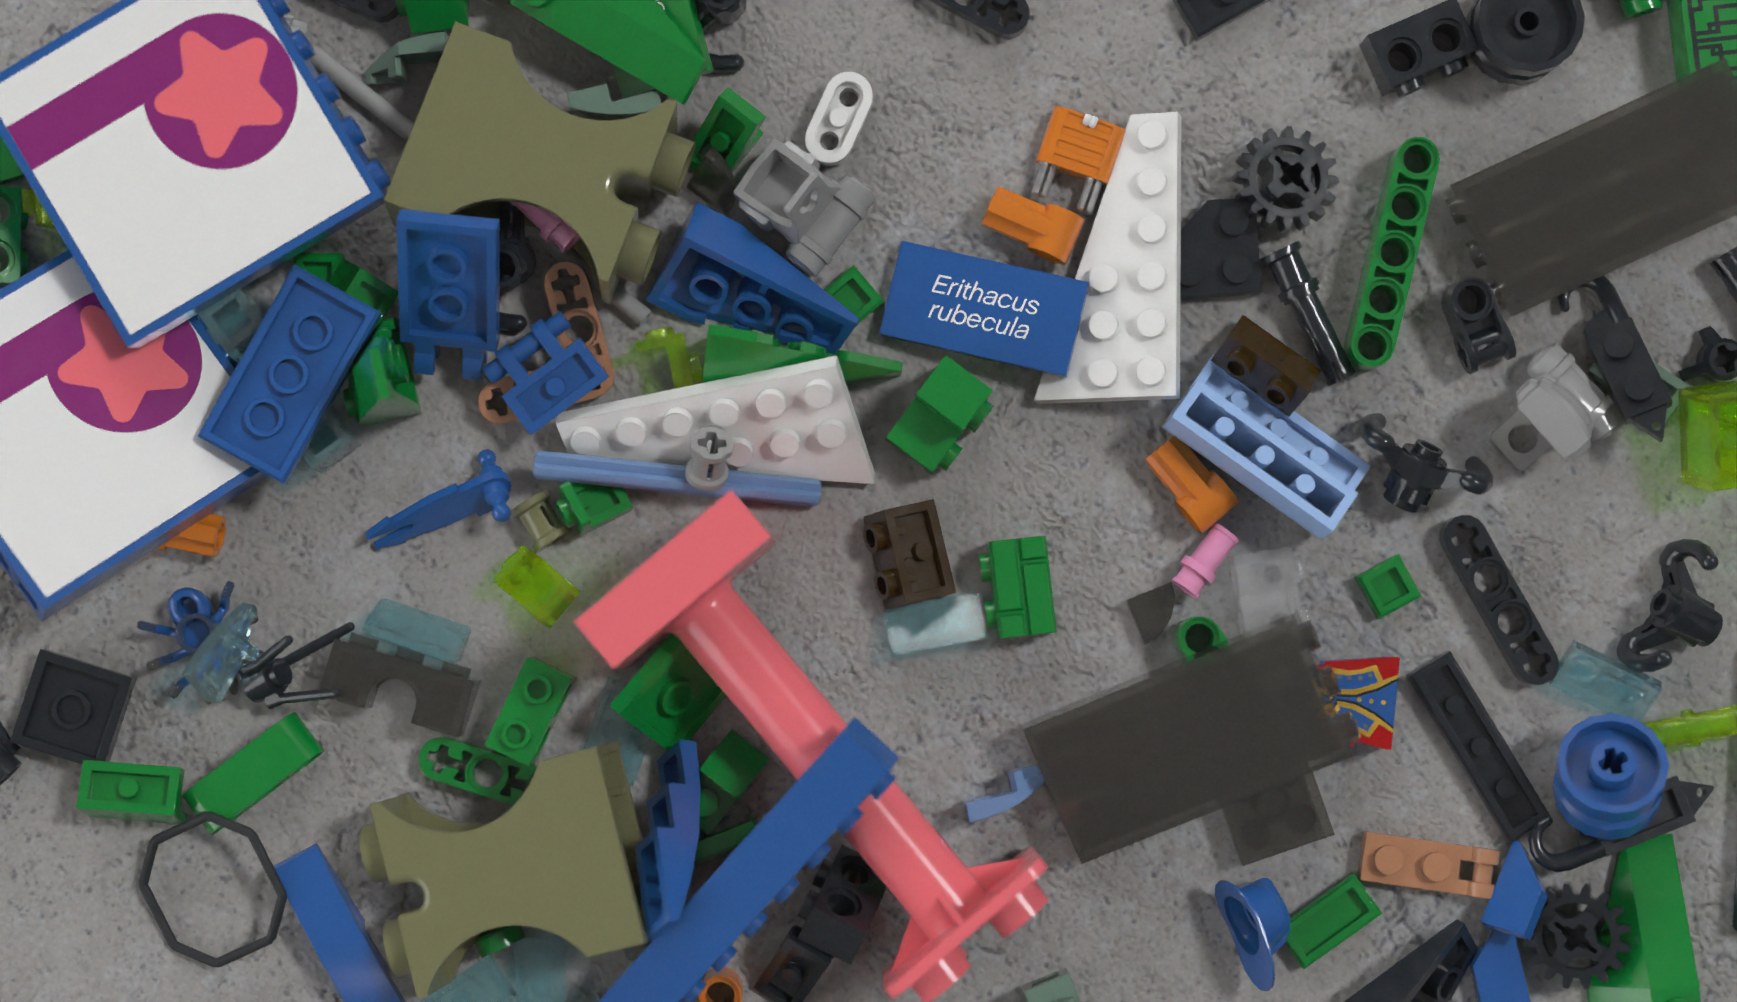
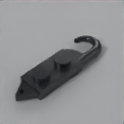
[1558,271,1672,442]
[1528,776,1714,872]

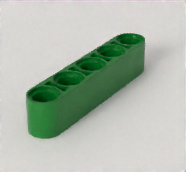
[1344,137,1440,371]

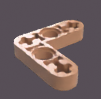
[478,261,615,424]

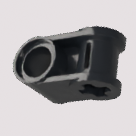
[1441,277,1516,375]

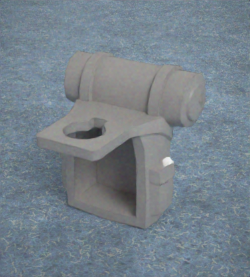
[733,140,875,277]
[1490,344,1621,470]

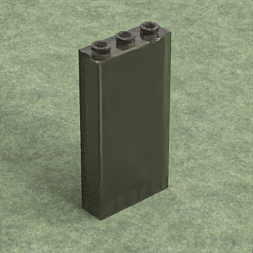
[1445,58,1737,318]
[1023,611,1361,864]

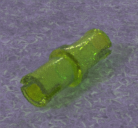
[1640,704,1737,748]

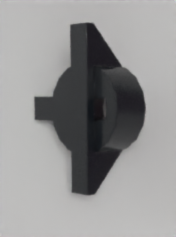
[1678,326,1737,383]

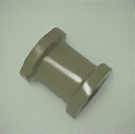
[511,490,572,553]

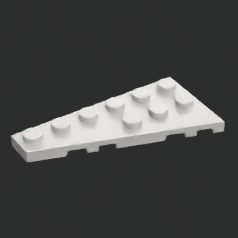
[1034,112,1181,404]
[556,356,875,484]

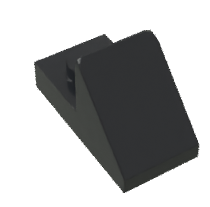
[753,925,834,1002]

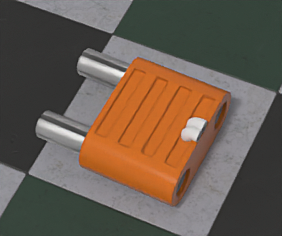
[1032,106,1126,214]

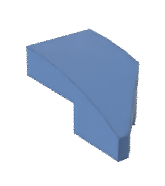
[964,763,1050,823]

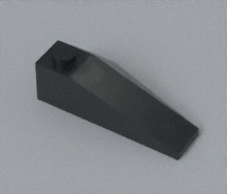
[1344,919,1478,1002]

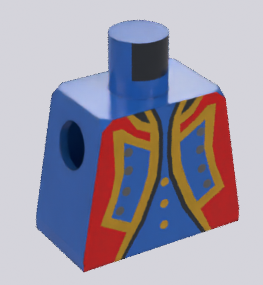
[1283,656,1400,750]

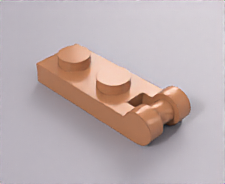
[1357,831,1500,899]

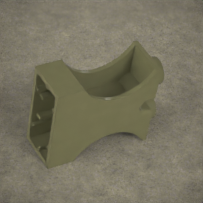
[384,22,696,305]
[360,740,650,998]

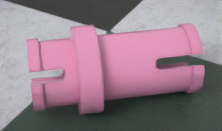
[510,201,580,253]
[1171,523,1239,599]

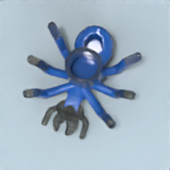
[137,581,264,704]

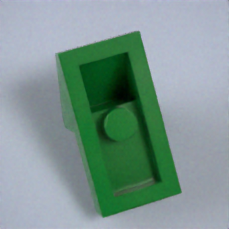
[690,87,766,189]
[699,729,769,836]

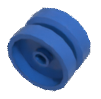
[1552,713,1669,840]

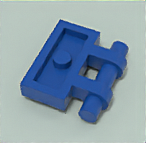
[482,311,610,435]

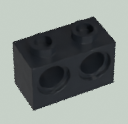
[1359,0,1479,98]
[797,844,887,965]

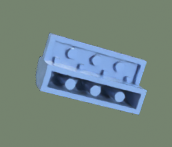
[1162,354,1371,540]

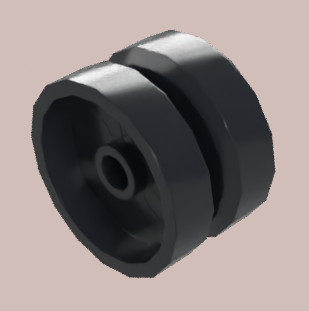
[1466,0,1585,85]

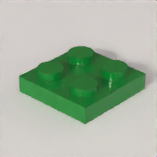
[610,634,727,750]

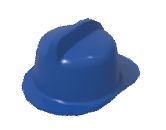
[1215,878,1290,992]

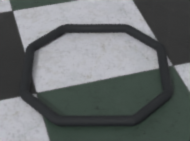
[139,812,287,967]

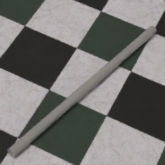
[309,46,652,326]

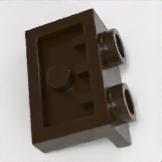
[1211,315,1321,417]
[863,499,956,610]

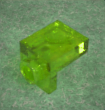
[636,327,703,389]
[493,545,581,629]

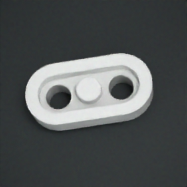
[805,72,873,166]

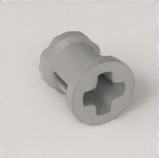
[685,426,734,491]

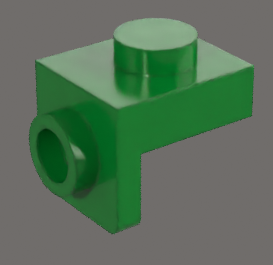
[555,481,633,537]

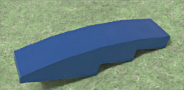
[635,740,700,940]
[274,843,406,1002]

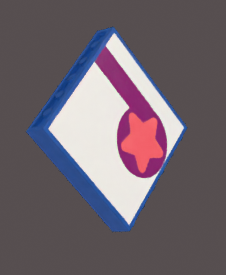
[0,0,391,348]
[0,249,268,622]

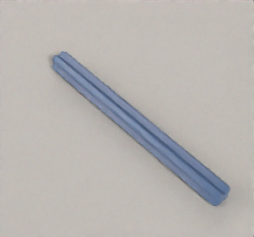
[533,451,821,507]

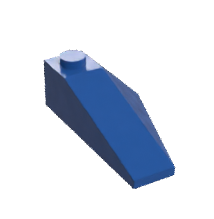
[646,202,859,354]

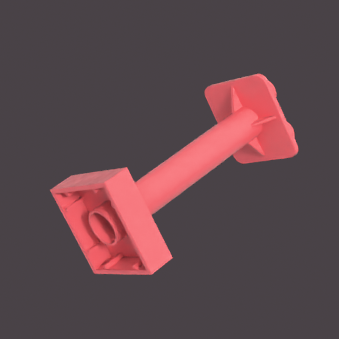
[574,490,1049,1002]

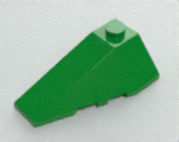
[510,0,708,105]
[343,316,422,427]
[702,324,903,384]
[1587,833,1701,1002]

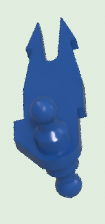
[365,449,512,549]

